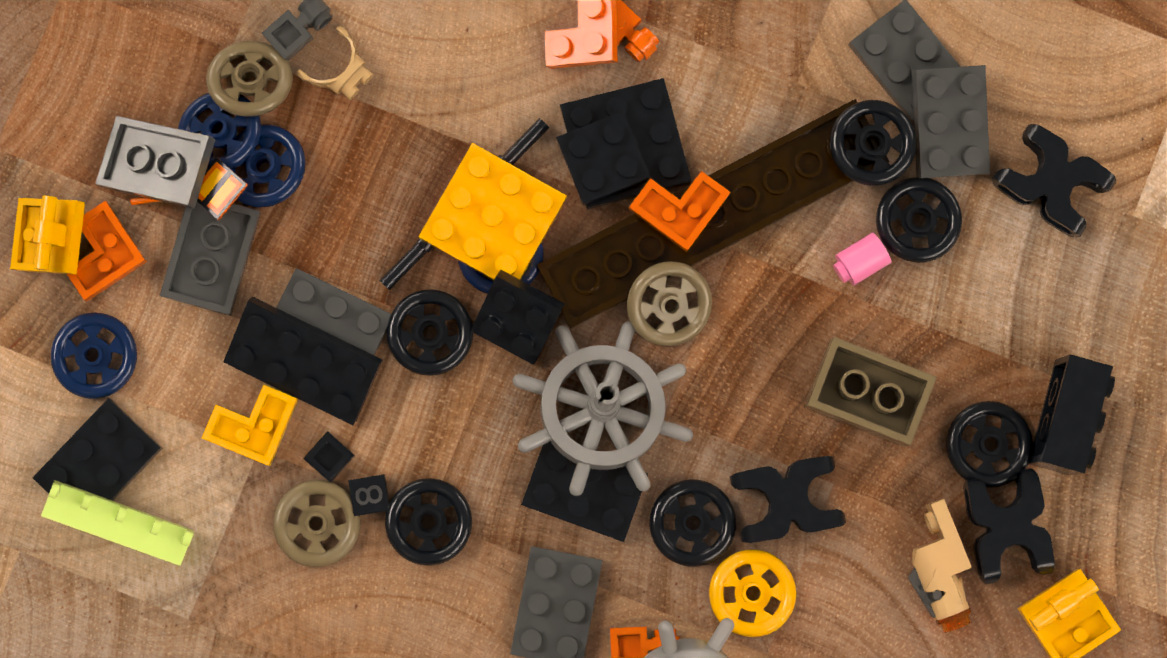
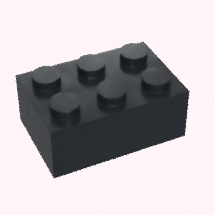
[1029,354,1115,476]

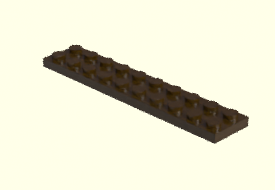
[537,99,890,330]

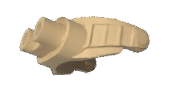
[296,26,373,100]

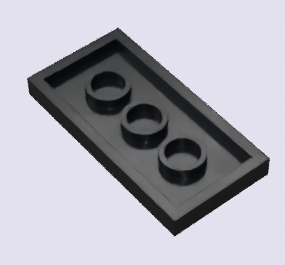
[223,296,383,425]

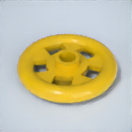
[709,549,796,637]

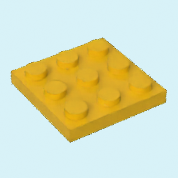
[418,143,567,280]

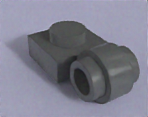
[262,0,333,61]

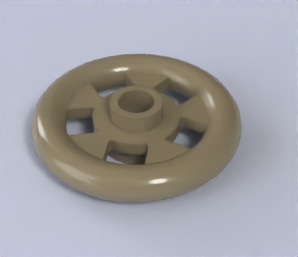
[206,41,293,117]
[627,261,712,346]
[273,480,361,567]

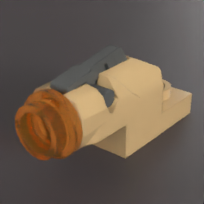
[908,499,972,633]

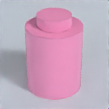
[833,232,891,286]

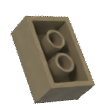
[804,337,937,447]

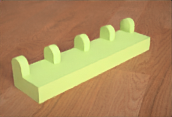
[41,480,194,566]

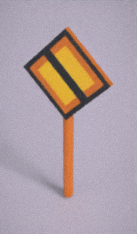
[130,157,248,220]

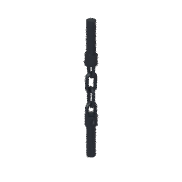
[379,118,549,290]

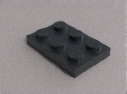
[32,398,163,501]
[521,442,648,542]

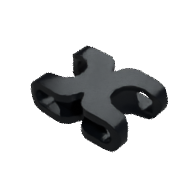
[992,124,1116,237]
[730,456,846,543]
[963,468,1055,585]

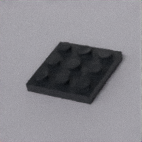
[560,78,691,210]

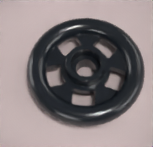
[830,100,916,186]
[876,177,962,263]
[387,289,473,376]
[946,401,1033,488]
[385,478,472,566]
[649,479,736,567]

